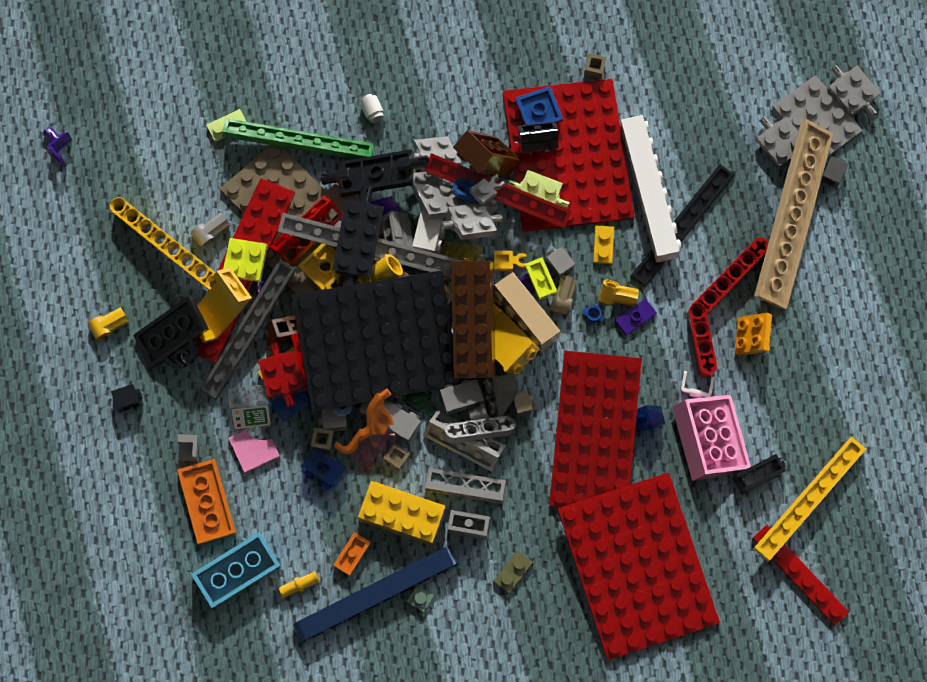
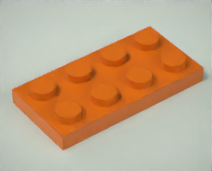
[177,459,236,545]

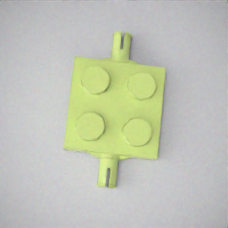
[508,170,570,209]

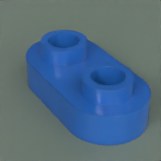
[452,178,487,205]

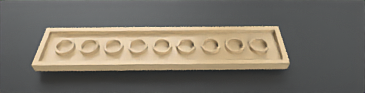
[754,119,833,309]

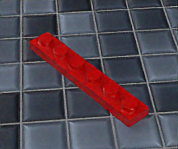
[752,525,849,626]

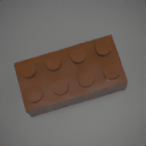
[453,130,522,178]

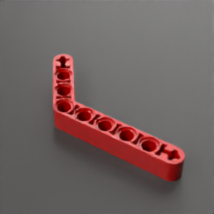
[687,237,769,378]

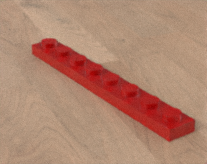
[424,153,572,228]

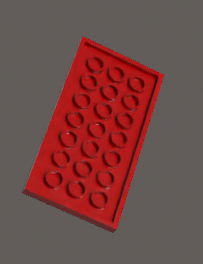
[549,350,642,507]

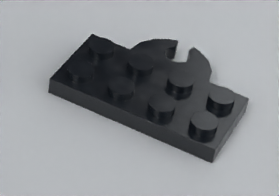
[133,296,209,368]

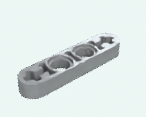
[443,416,516,444]

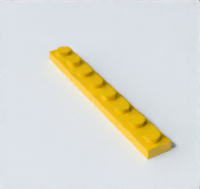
[753,436,866,562]

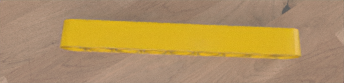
[110,197,217,290]

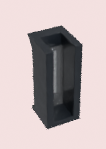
[732,454,786,495]

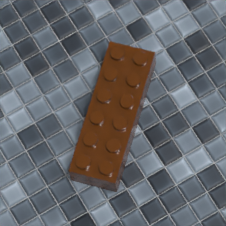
[451,261,496,378]

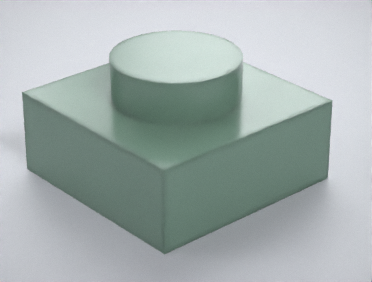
[407,585,434,613]

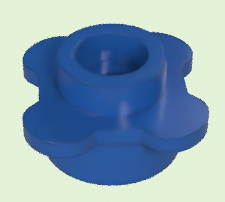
[582,304,604,326]

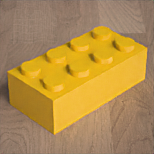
[358,481,445,546]

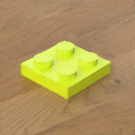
[223,238,268,282]

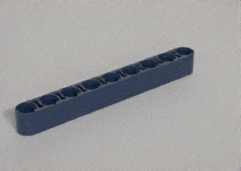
[292,546,459,643]

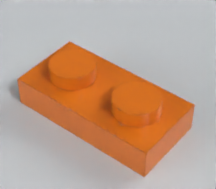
[333,532,371,576]

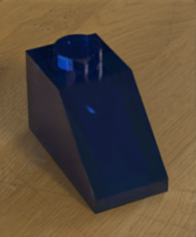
[635,405,665,433]

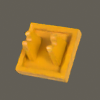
[735,313,772,356]

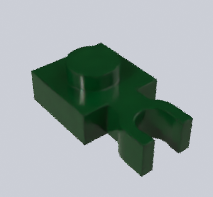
[403,391,439,418]

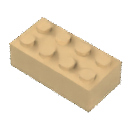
[494,272,560,354]

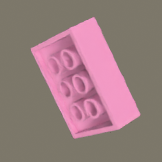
[672,395,751,481]

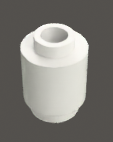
[360,94,384,123]

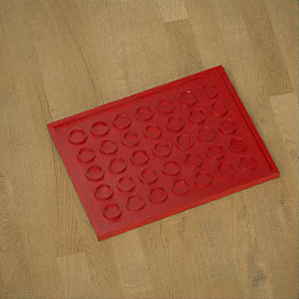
[503,78,635,232]
[557,472,720,660]

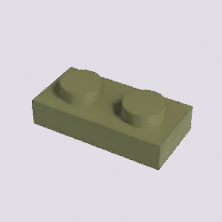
[493,550,533,594]

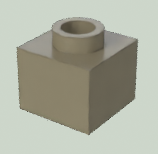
[584,53,607,80]
[512,391,535,417]
[311,427,334,453]

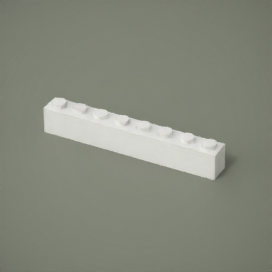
[620,115,682,263]

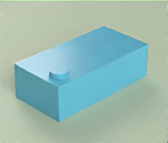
[191,532,281,609]

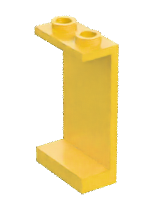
[197,268,252,343]
[494,303,540,377]

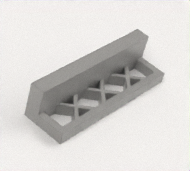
[423,410,505,472]
[425,468,506,504]

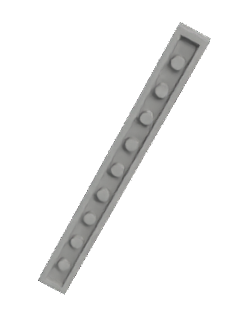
[278,213,462,278]

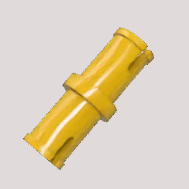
[279,571,320,599]

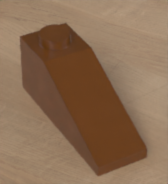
[263,316,297,346]

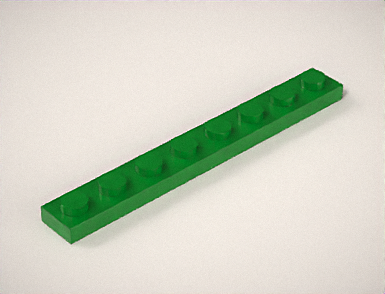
[222,118,374,159]

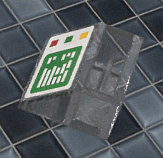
[228,385,272,432]

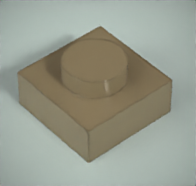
[383,443,411,470]

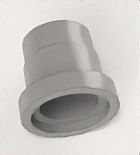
[468,402,490,421]

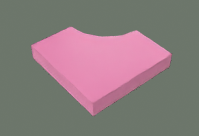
[229,430,280,473]

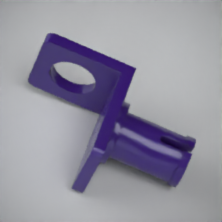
[43,127,73,167]

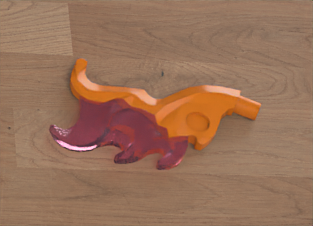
[334,389,396,473]

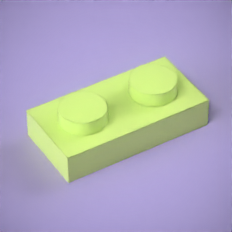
[206,109,246,142]

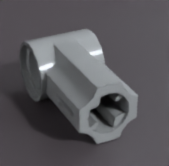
[190,212,231,249]

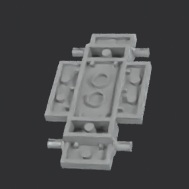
[756,65,881,168]
[411,136,503,240]

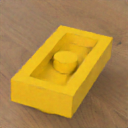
[593,226,614,264]

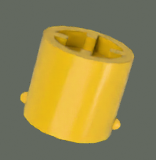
[371,254,403,281]

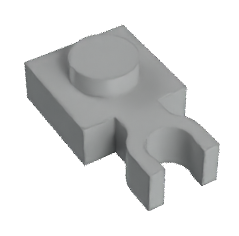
[469,174,505,206]

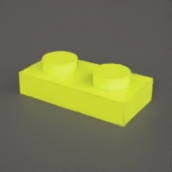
[525,257,557,300]

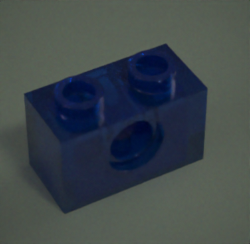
[301,447,347,491]

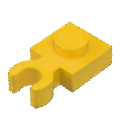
[494,251,526,271]

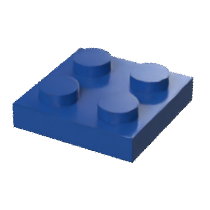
[515,86,563,125]

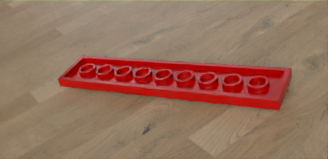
[196,178,296,364]

